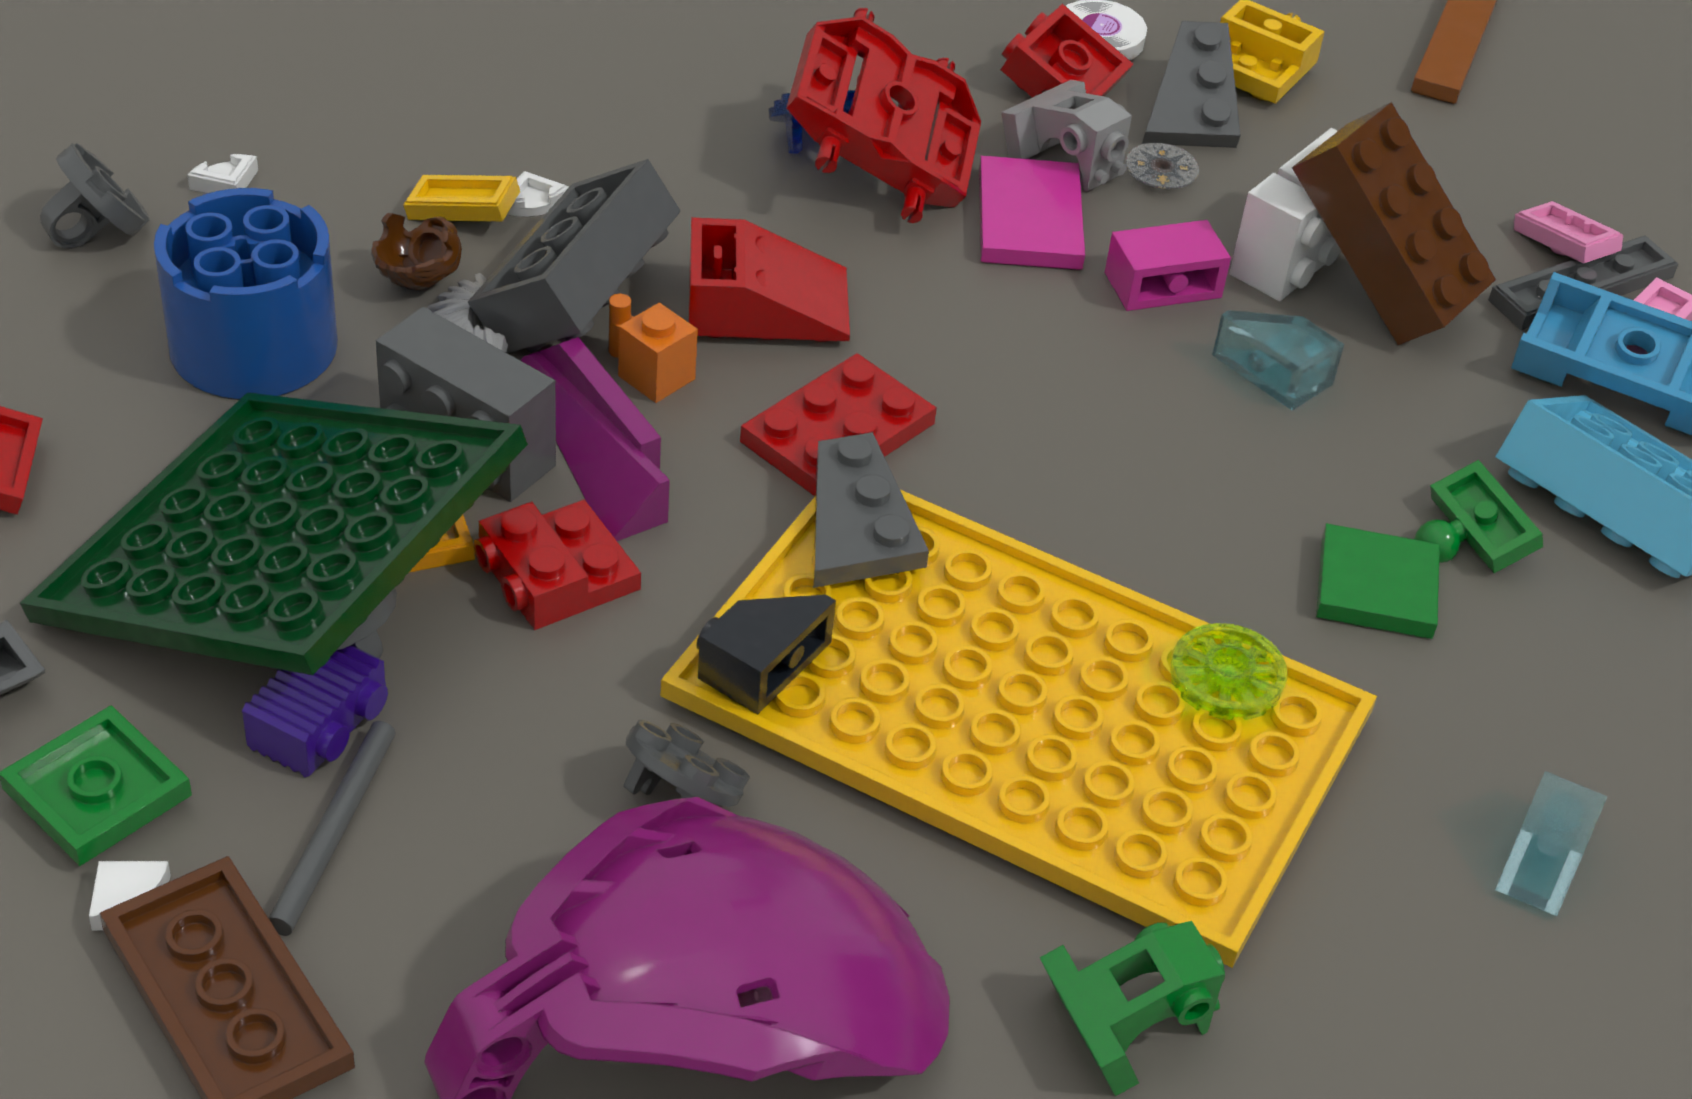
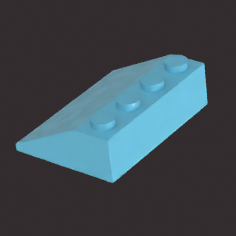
[1495,395,1692,578]

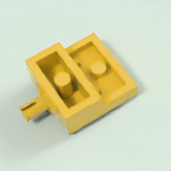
[1220,0,1325,104]

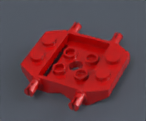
[786,8,981,223]

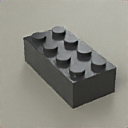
[468,159,681,353]

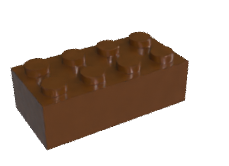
[1292,102,1496,345]

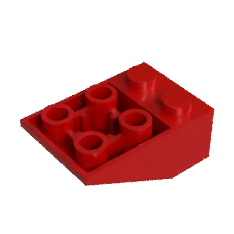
[688,217,850,342]

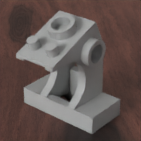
[1001,80,1132,192]

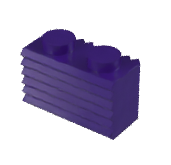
[242,645,388,778]

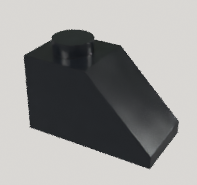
[696,595,836,714]

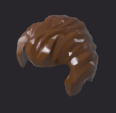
[371,213,462,290]

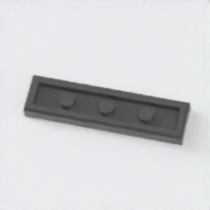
[1488,235,1678,330]

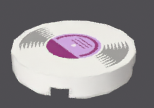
[1066,0,1147,60]

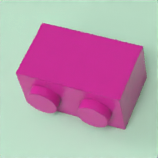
[1104,220,1231,311]

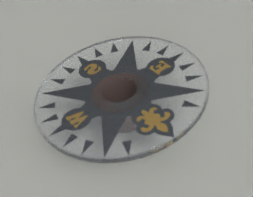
[1126,143,1199,189]

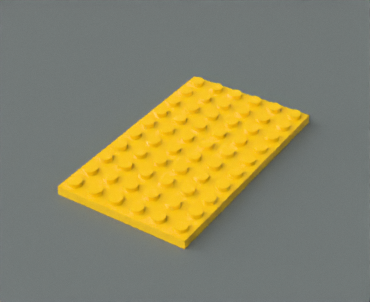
[660,490,1377,968]

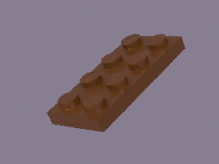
[99,856,355,1099]

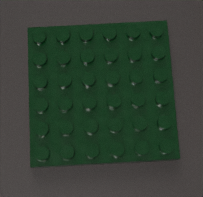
[20,392,528,675]

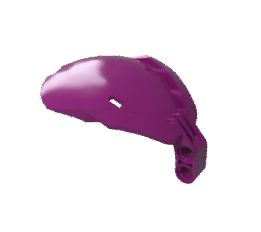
[424,797,950,1099]

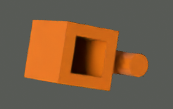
[608,294,698,403]

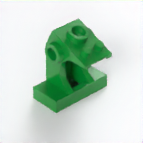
[1039,921,1225,1097]

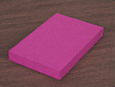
[979,155,1085,270]

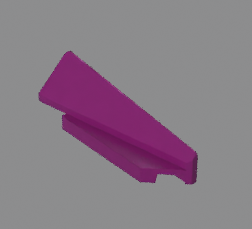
[520,337,670,541]

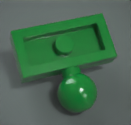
[1414,460,1543,573]

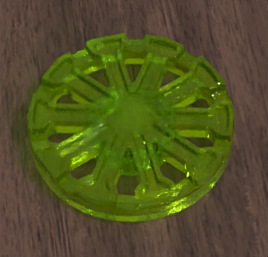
[1170,623,1287,720]

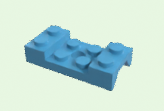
[1511,272,1692,435]

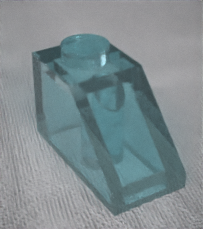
[1212,310,1345,411]
[1495,770,1607,916]

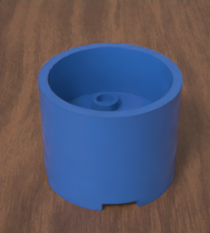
[154,188,338,399]

